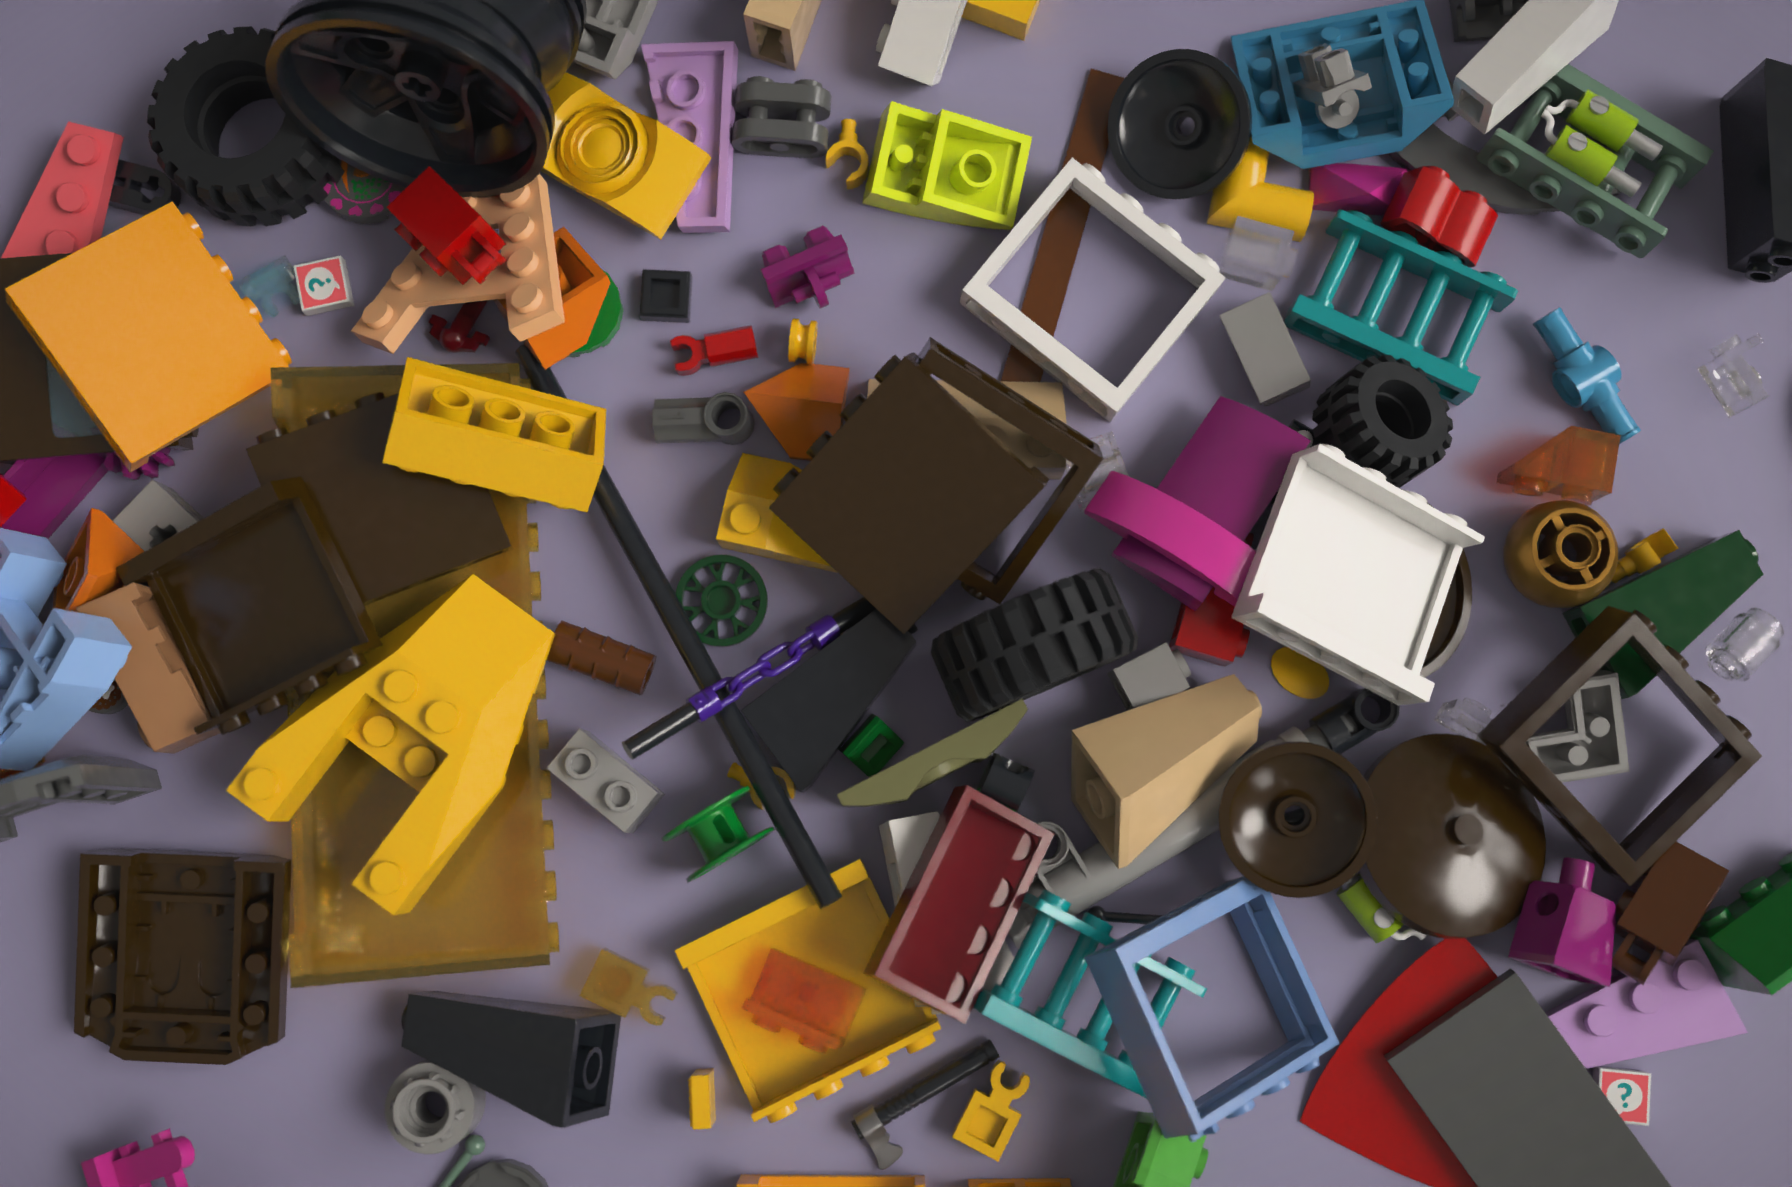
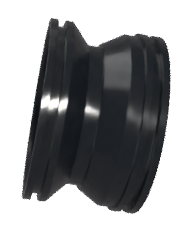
[265,0,587,198]

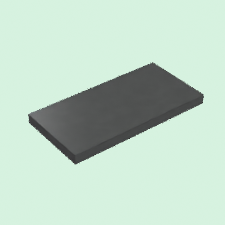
[1384,968,1671,1187]

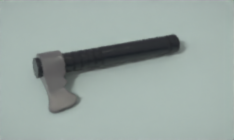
[851,1039,1000,1170]

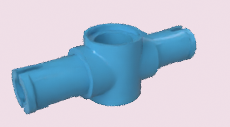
[1533,307,1641,446]

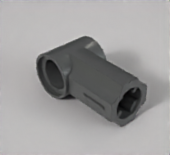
[652,392,755,445]

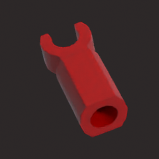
[670,325,758,376]

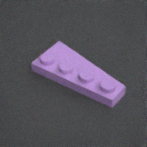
[641,41,738,233]
[1545,939,1748,1069]

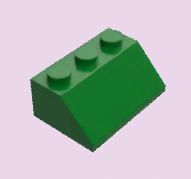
[1690,852,1792,995]

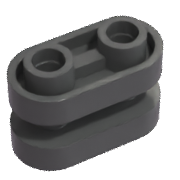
[732,76,831,158]

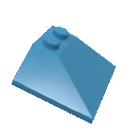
[1231,0,1454,169]

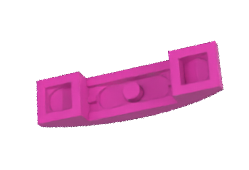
[1084,471,1256,606]

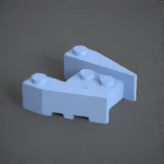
[0,528,132,771]

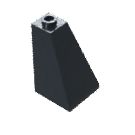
[401,991,622,1128]

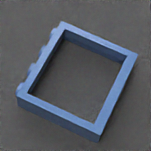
[1085,876,1339,1142]

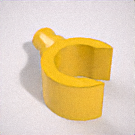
[825,119,869,190]
[1612,528,1679,583]
[727,762,796,810]

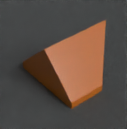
[743,362,850,461]

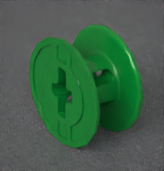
[661,786,776,883]

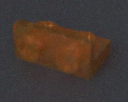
[742,948,867,1054]

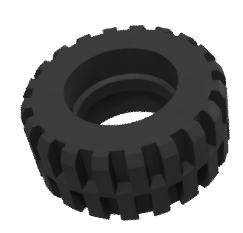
[147,26,345,227]
[931,568,1138,722]

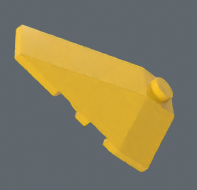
[716,453,838,573]

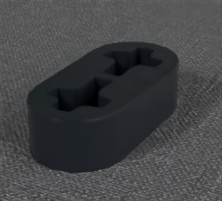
[108,159,181,215]

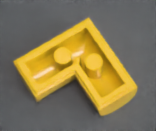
[1206,137,1314,242]

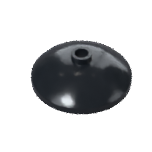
[1108,49,1252,199]

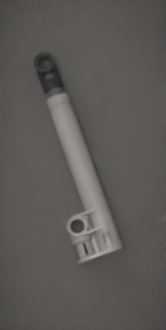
[1008,688,1400,949]

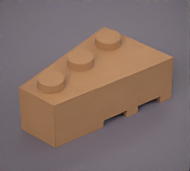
[76,582,220,754]

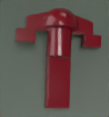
[428,300,490,353]

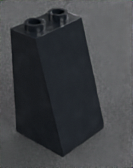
[1719,58,1792,283]

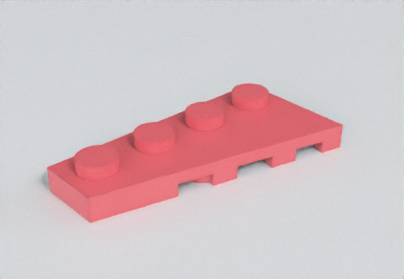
[1,121,124,258]

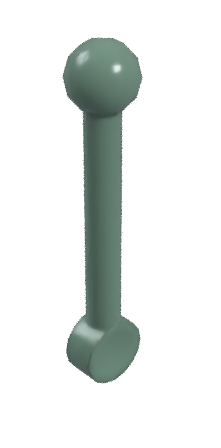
[438,1135,485,1187]

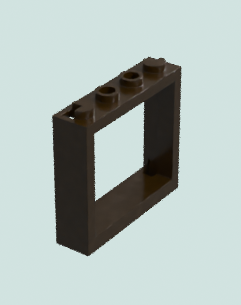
[916,337,1103,605]
[1477,606,1762,886]

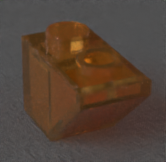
[1497,426,1621,506]

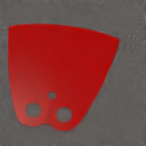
[1300,938,1498,1187]

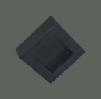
[639,269,692,323]

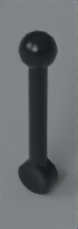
[1087,906,1163,924]

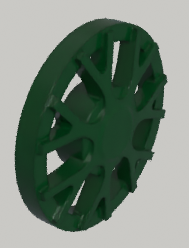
[675,555,768,647]

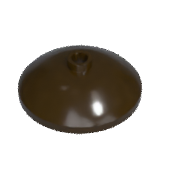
[1218,741,1378,898]

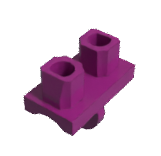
[761,226,855,309]

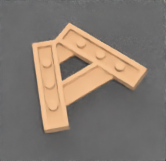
[351,173,565,354]

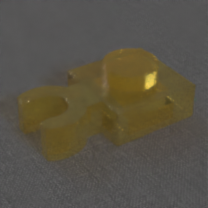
[579,947,678,1026]

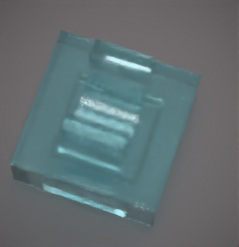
[239,255,300,318]

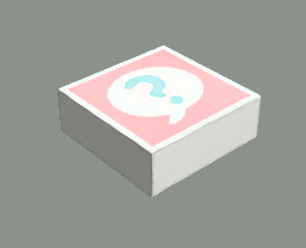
[293,255,355,316]
[1593,1066,1651,1126]

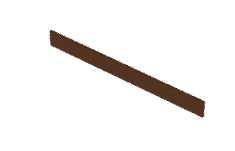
[1001,68,1125,382]

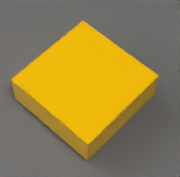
[688,1068,716,1130]

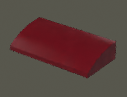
[864,785,1054,1024]

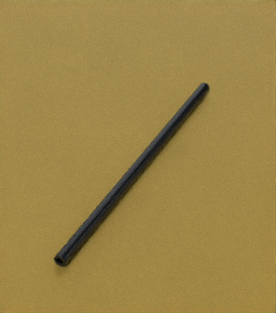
[515,344,843,909]

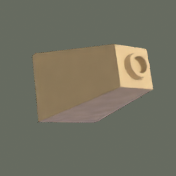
[1071,674,1262,869]

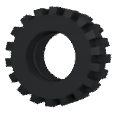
[1312,355,1453,488]

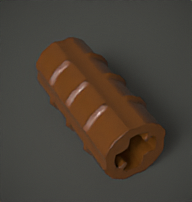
[547,620,657,695]

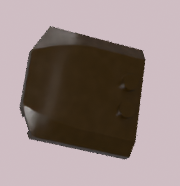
[74,848,292,1065]

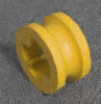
[788,318,818,364]

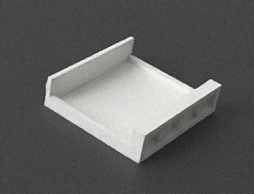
[1231,444,1485,706]

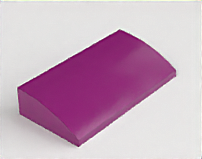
[1111,396,1311,611]

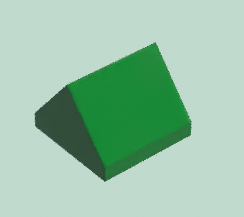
[839,714,905,777]

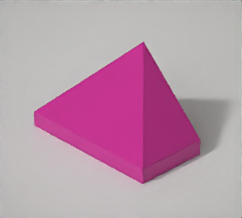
[1308,163,1407,216]

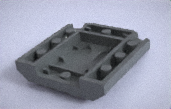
[0,755,162,843]

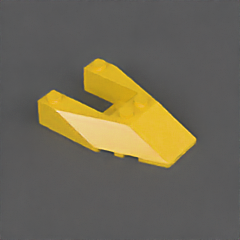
[226,574,555,916]

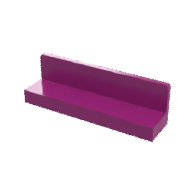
[1,422,109,539]

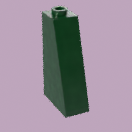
[1562,530,1764,699]

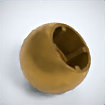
[1503,500,1618,608]

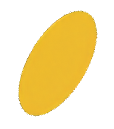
[1271,647,1329,699]

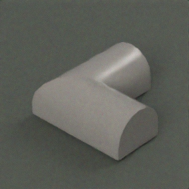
[1525,670,1630,783]

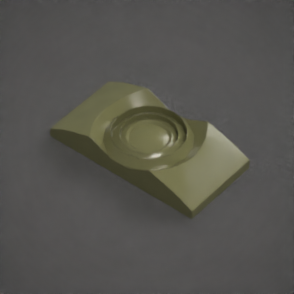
[837,698,1028,807]

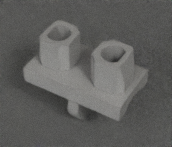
[1293,44,1372,129]

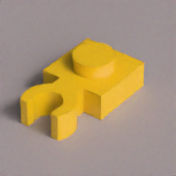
[952,1059,1030,1162]

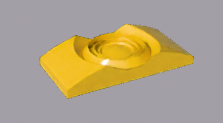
[541,72,712,240]

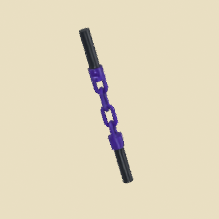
[622,597,876,760]

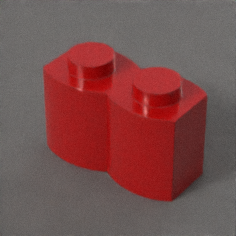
[1380,165,1498,268]

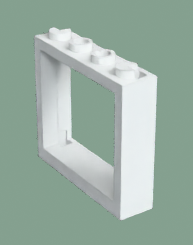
[960,158,1226,422]

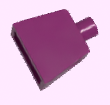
[1508,857,1616,987]

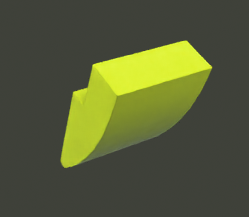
[862,101,1032,230]

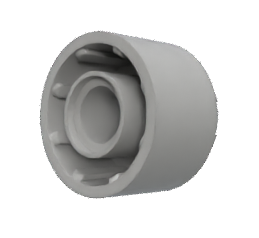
[385,1060,486,1154]

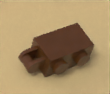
[1612,841,1730,985]

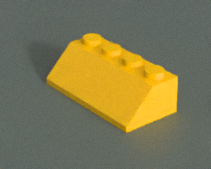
[382,357,606,512]

